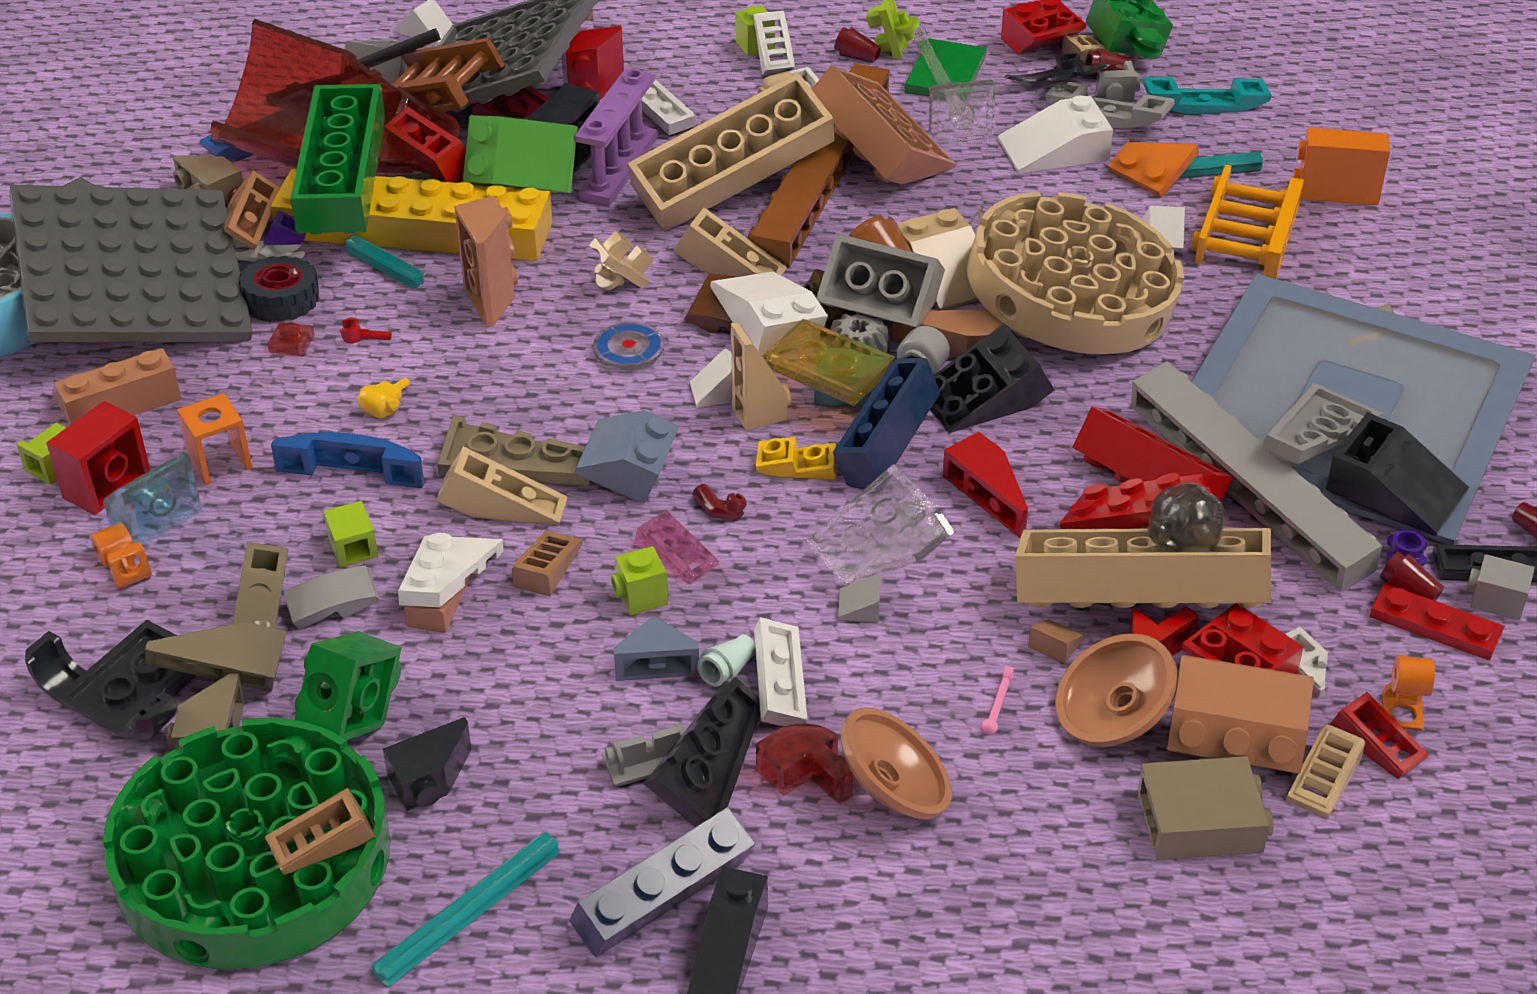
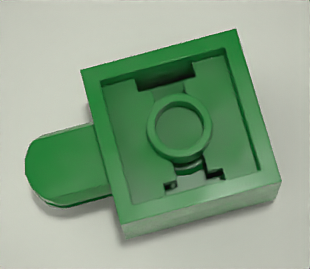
[1085,0,1173,59]
[295,631,402,740]

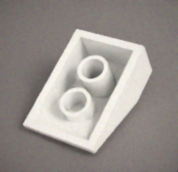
[998,95,1113,174]
[710,271,828,357]

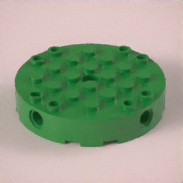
[103,718,391,969]

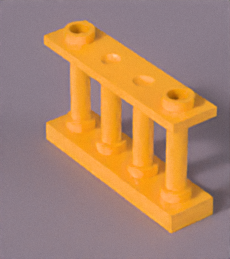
[1191,165,1305,279]

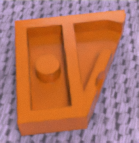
[1108,142,1199,197]

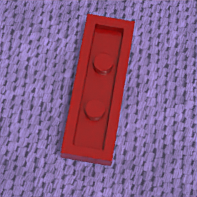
[1369,583,1505,661]

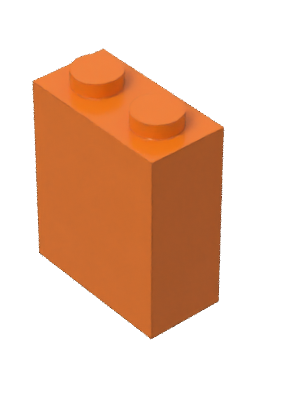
[1292,127,1390,205]

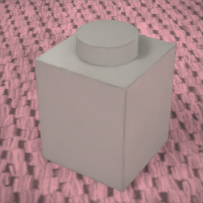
[1466,554,1535,621]

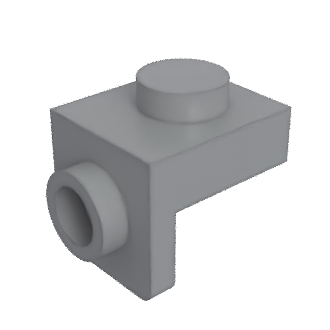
[1095,61,1140,102]

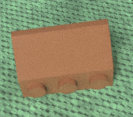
[454,196,518,328]
[52,348,182,425]
[1167,655,1314,774]

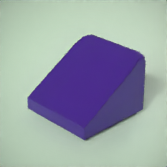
[263,210,307,245]

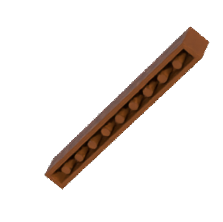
[747,63,890,268]

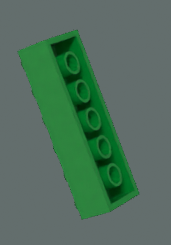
[290,84,385,235]

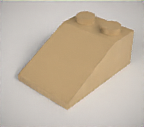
[897,208,979,311]

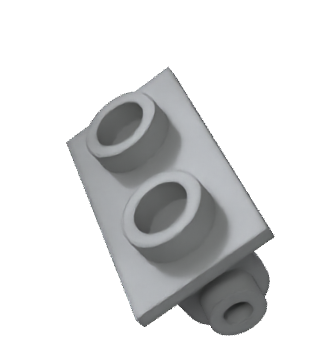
[602,723,689,787]

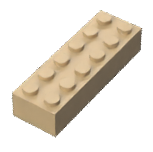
[627,72,834,232]
[1015,528,1272,608]

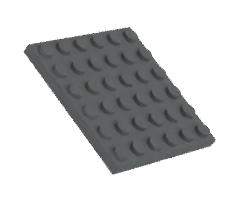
[385,0,600,124]
[9,184,253,342]

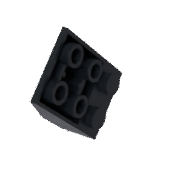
[931,324,1055,433]
[1326,412,1469,537]

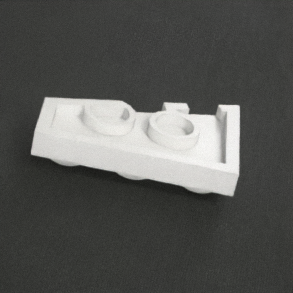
[398,533,503,607]

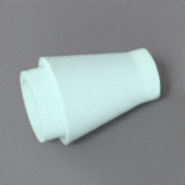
[697,634,756,687]

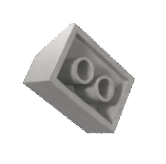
[816,234,945,328]

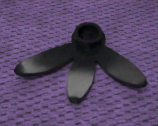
[1004,53,1111,82]

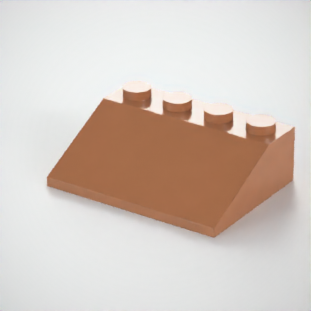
[812,65,957,185]

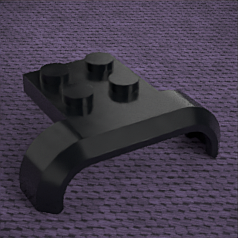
[25,620,197,741]

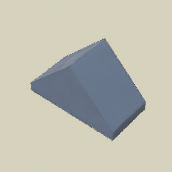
[614,616,700,681]

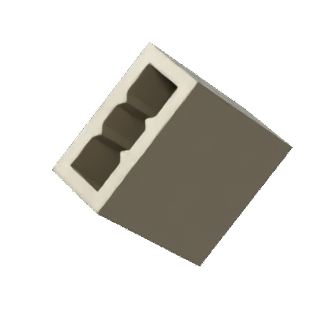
[1138,756,1274,860]

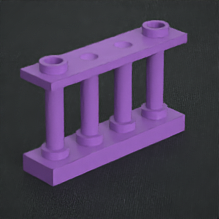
[574,69,658,207]

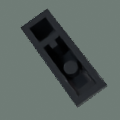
[687,866,768,994]

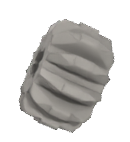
[828,313,889,354]

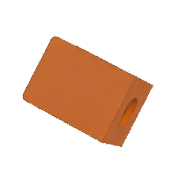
[177,393,252,485]

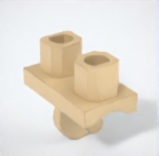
[589,230,654,290]

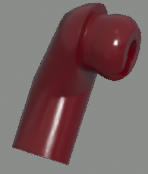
[692,484,747,521]

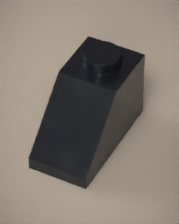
[383,717,472,811]

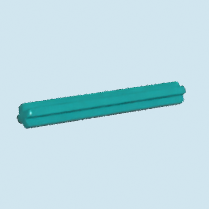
[371,832,560,987]

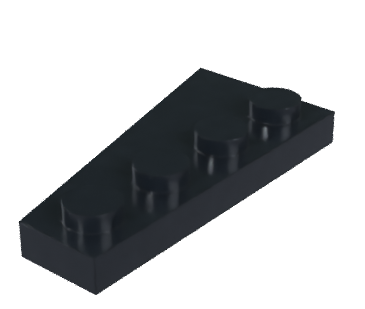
[644,676,761,828]

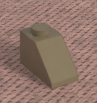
[167,673,245,749]

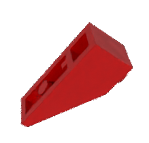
[383,107,466,183]
[942,431,1028,538]

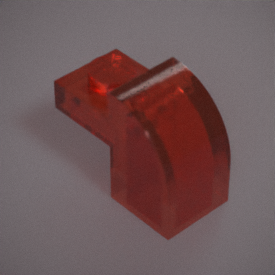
[756,723,854,805]

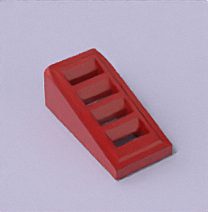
[1329,692,1429,779]

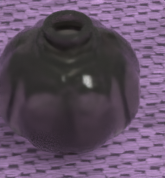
[1148,482,1225,553]

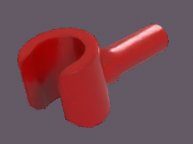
[339,318,392,344]

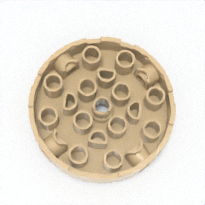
[967,192,1184,354]

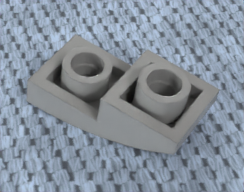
[283,565,379,629]

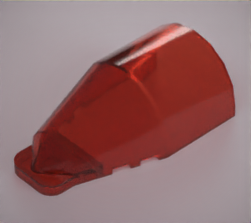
[211,18,460,173]

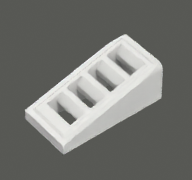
[753,11,795,74]

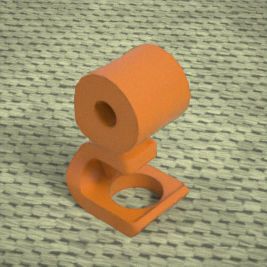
[90,522,152,590]
[1382,655,1435,730]

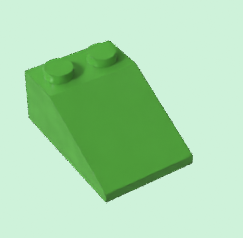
[463,115,578,193]

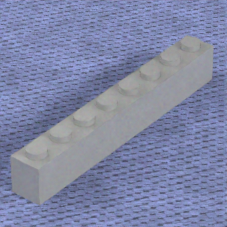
[1130,361,1382,592]

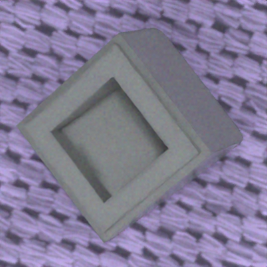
[838,575,881,623]

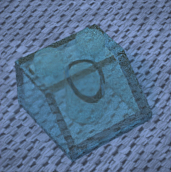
[103,452,203,546]

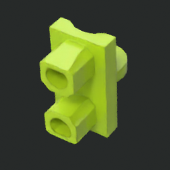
[866,0,920,59]

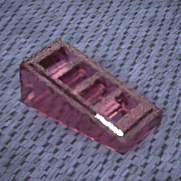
[634,510,720,585]

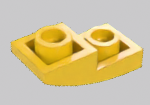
[755,437,838,479]

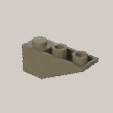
[233,542,289,625]

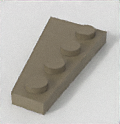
[437,415,591,486]

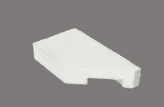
[1286,627,1328,698]

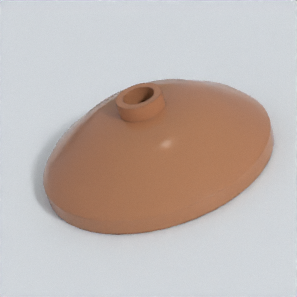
[1055,634,1178,747]
[840,707,952,819]

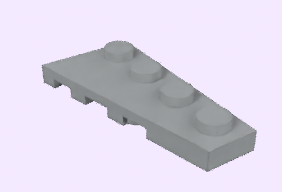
[1262,383,1384,464]

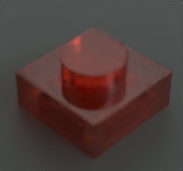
[267,322,315,356]

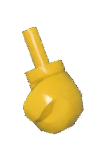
[357,378,410,419]

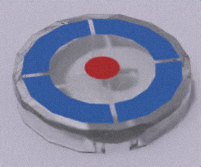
[593,322,665,375]

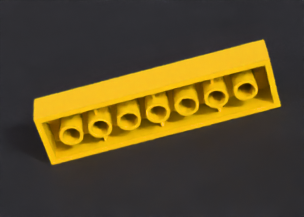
[270,169,553,261]

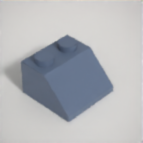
[574,410,679,503]

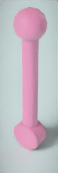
[981,666,1014,735]

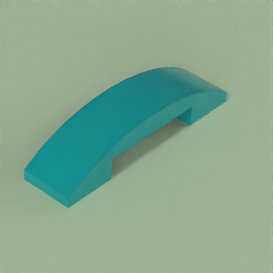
[1142,77,1272,115]

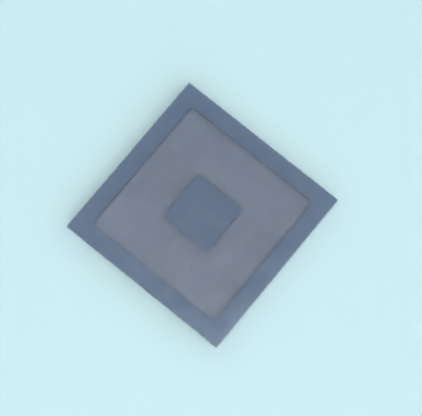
[1159,273,1536,545]

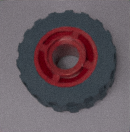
[239,256,319,321]

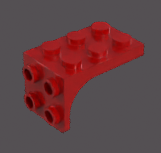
[1059,473,1222,529]

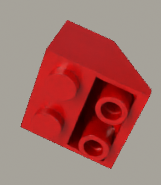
[1001,0,1086,54]
[1182,603,1304,674]

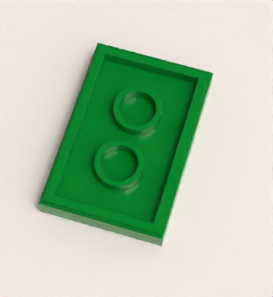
[905,38,987,102]

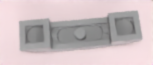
[1045,81,1175,128]

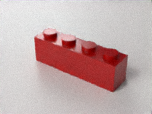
[1072,406,1233,516]

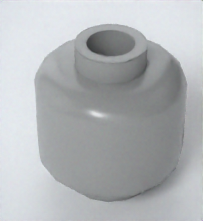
[897,326,950,375]

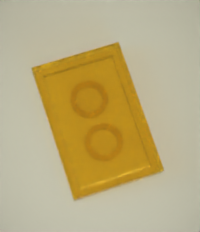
[762,319,895,406]

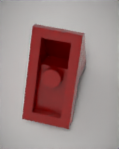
[1129,606,1199,656]

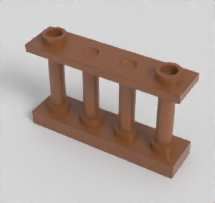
[381,38,505,119]

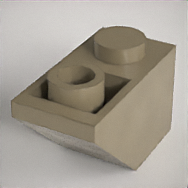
[173,155,244,205]

